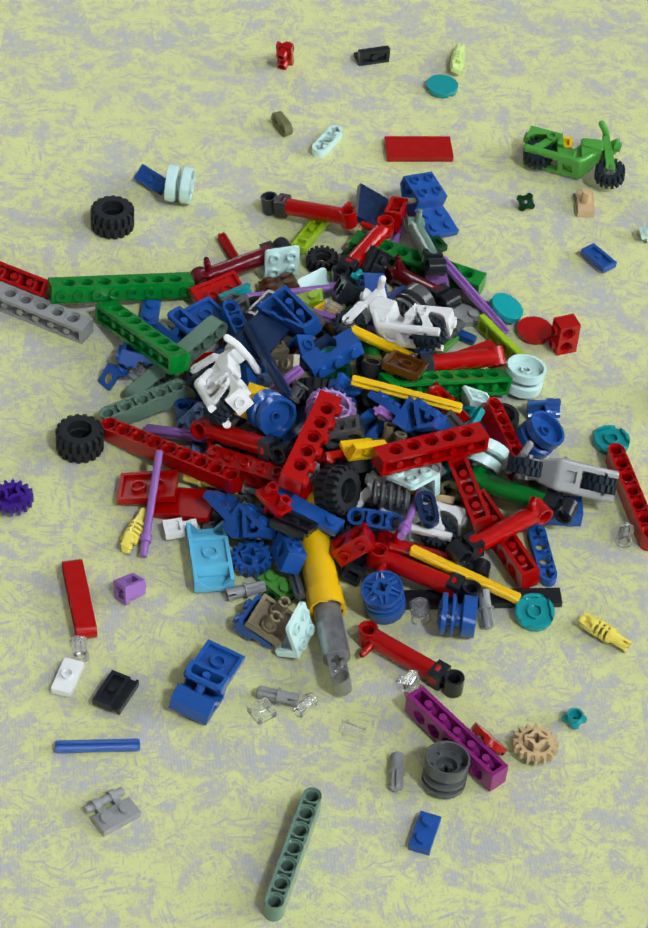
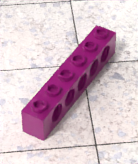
[404,685,508,792]

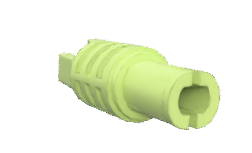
[450,43,466,75]

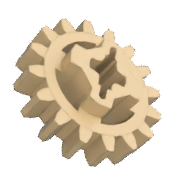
[512,723,559,766]

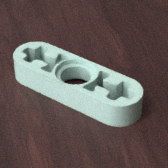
[312,125,343,158]

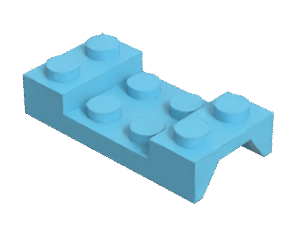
[186,520,235,593]

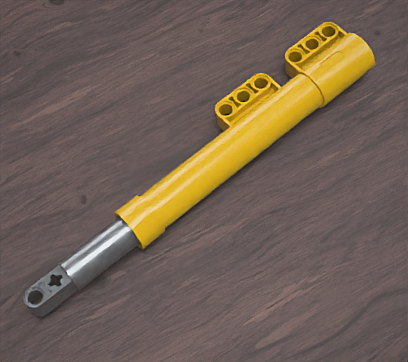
[261,434,352,696]

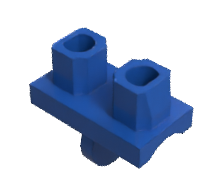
[328,372,362,405]
[527,398,561,419]

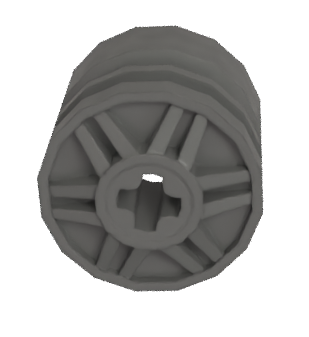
[392,282,436,317]
[421,740,471,799]

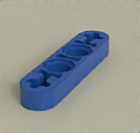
[527,524,557,587]

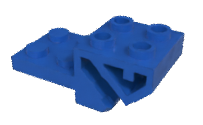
[400,171,459,238]
[155,296,222,344]
[367,390,452,437]
[203,490,278,541]
[168,639,245,726]

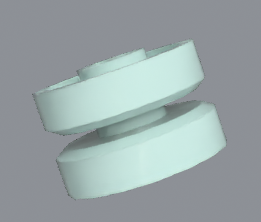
[164,164,195,204]
[505,354,547,399]
[467,438,509,476]

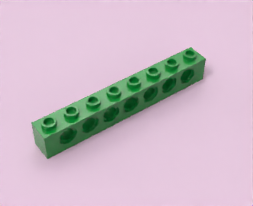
[349,230,487,295]
[47,272,194,304]
[95,300,191,375]
[377,368,513,401]

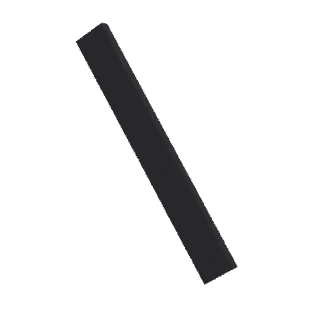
[404,587,563,610]

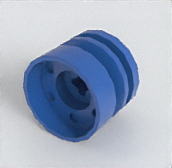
[361,570,407,625]
[437,592,478,638]

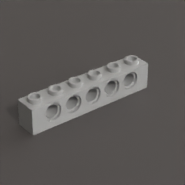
[0,281,93,344]

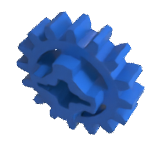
[231,539,273,577]

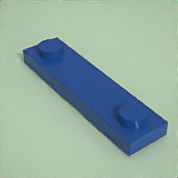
[277,487,345,537]

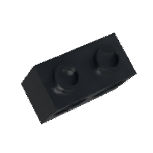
[332,272,363,308]

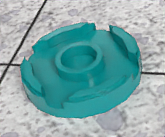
[426,74,458,98]
[489,293,523,323]
[592,425,630,455]
[514,593,555,632]

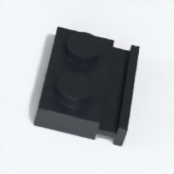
[360,245,392,273]
[268,511,318,541]
[92,670,139,715]

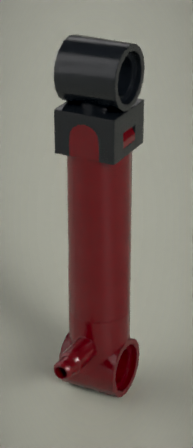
[190,237,291,286]
[384,254,462,309]

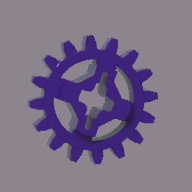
[0,479,34,516]

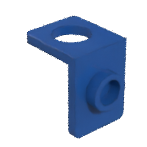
[287,334,316,358]
[98,363,134,391]

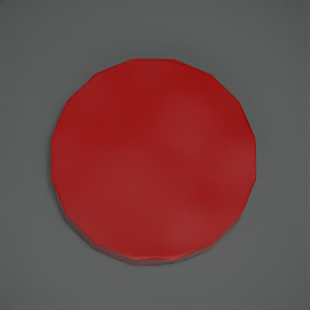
[516,316,551,345]
[471,722,508,756]

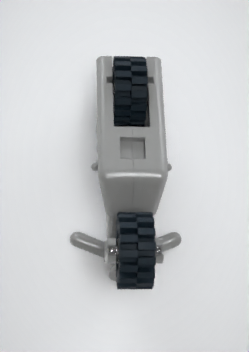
[502,440,619,503]

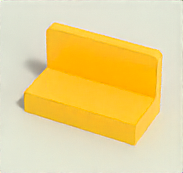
[339,438,387,461]

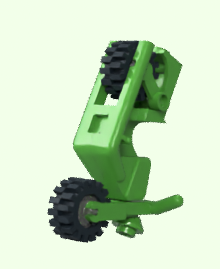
[523,120,625,189]

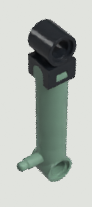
[403,208,447,276]

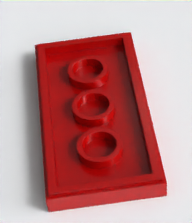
[384,136,454,162]

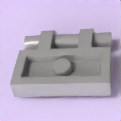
[83,787,141,837]

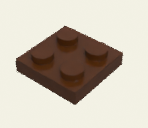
[258,272,300,291]
[381,350,429,382]

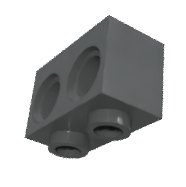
[326,414,365,451]

